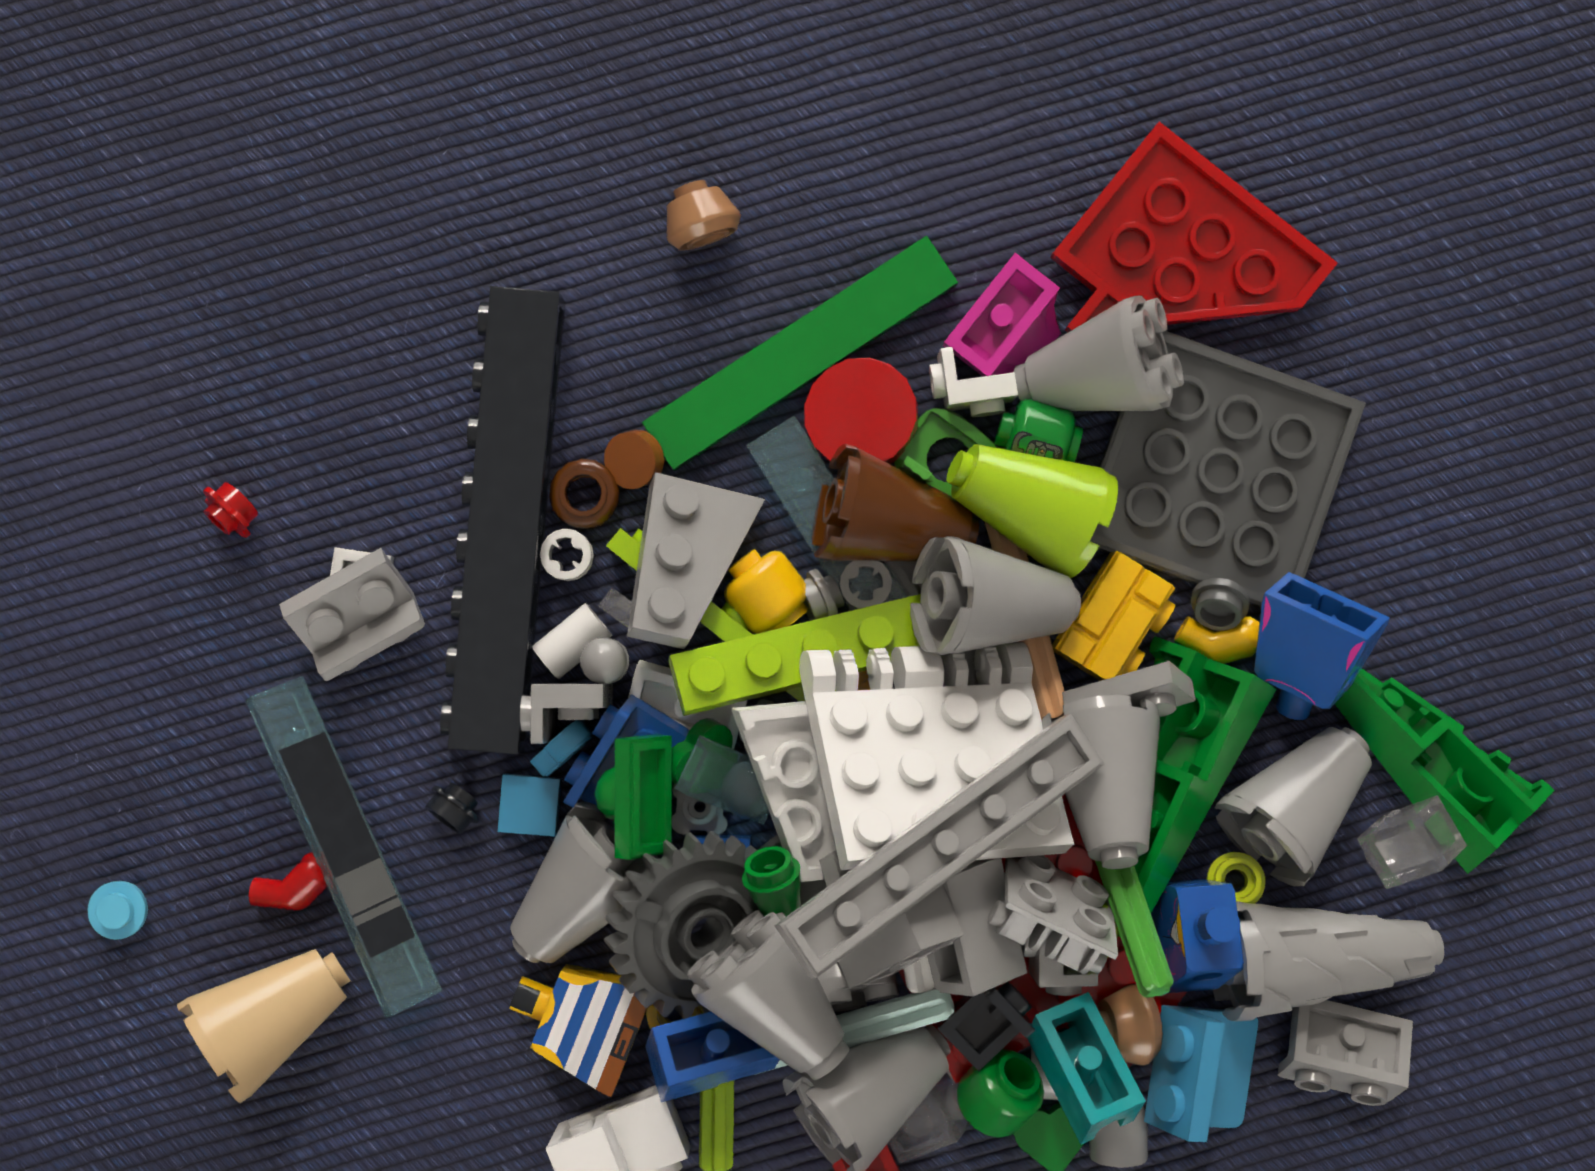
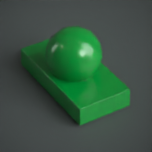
[594,734,672,860]

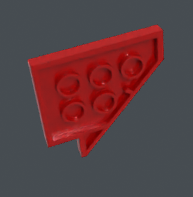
[1050,121,1338,333]

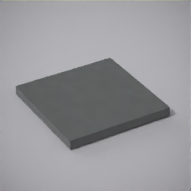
[1090,331,1366,608]

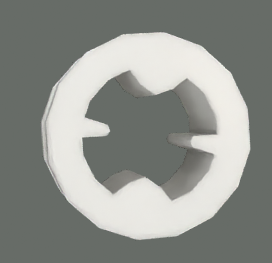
[540,529,594,581]

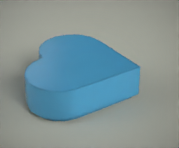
[530,720,595,777]

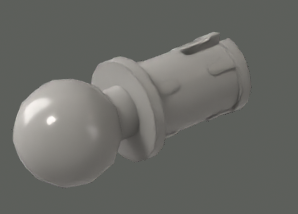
[580,637,629,684]

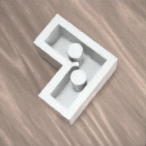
[546,1085,691,1171]

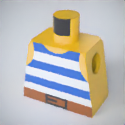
[509,964,647,1097]

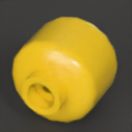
[724,549,808,634]

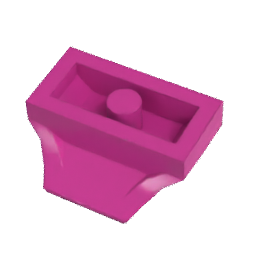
[942,253,1061,377]

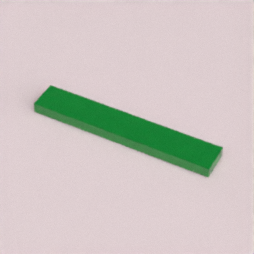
[642,235,958,471]

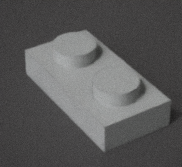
[1062,661,1196,717]

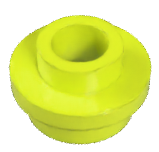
[1206,852,1265,904]

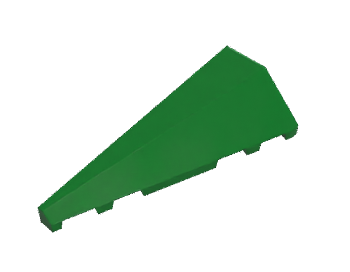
[1118,636,1277,938]
[1335,669,1555,874]

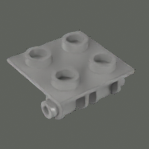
[988,855,1118,975]

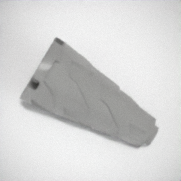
[1213,901,1444,1021]

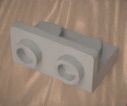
[279,548,425,681]
[520,684,613,744]
[1278,1000,1413,1106]

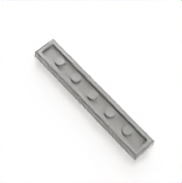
[774,713,1105,979]

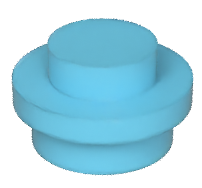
[88,881,148,940]

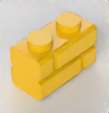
[1052,550,1175,681]

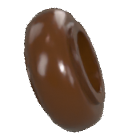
[549,459,620,529]

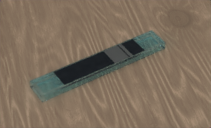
[245,676,442,1018]

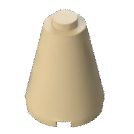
[177,949,351,1103]

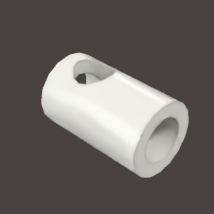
[532,603,612,679]

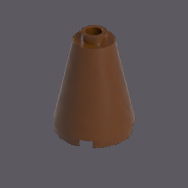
[812,444,979,561]

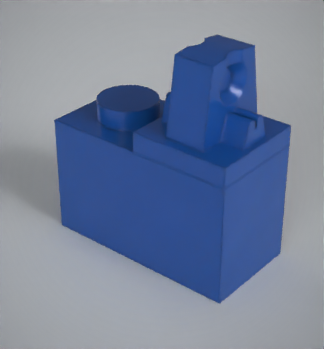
[645,1012,780,1103]

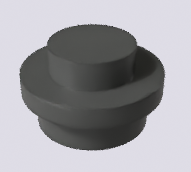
[1191,578,1250,631]

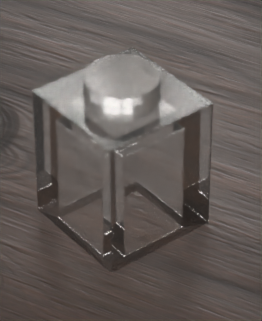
[1357,795,1467,889]

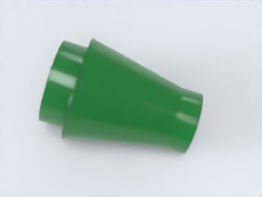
[742,846,801,917]

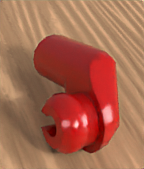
[249,852,331,911]

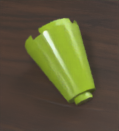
[946,444,1118,578]

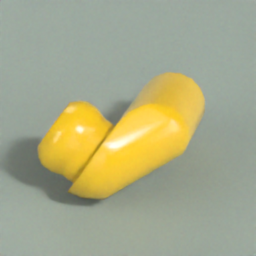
[1174,616,1260,664]

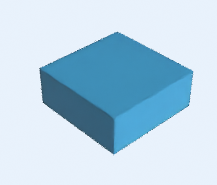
[497,773,562,837]

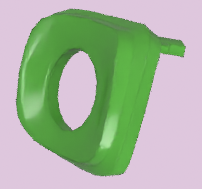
[894,408,997,496]

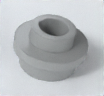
[804,569,844,621]

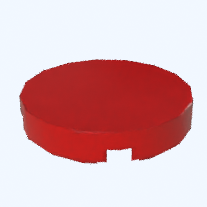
[804,357,918,464]

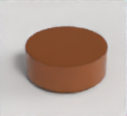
[604,430,664,489]

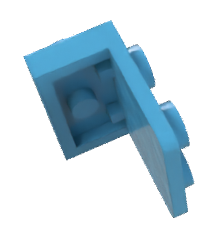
[1144,1005,1258,1142]

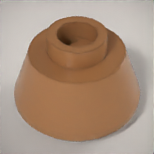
[666,180,741,251]
[1097,984,1163,1066]

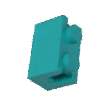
[1027,992,1146,1144]

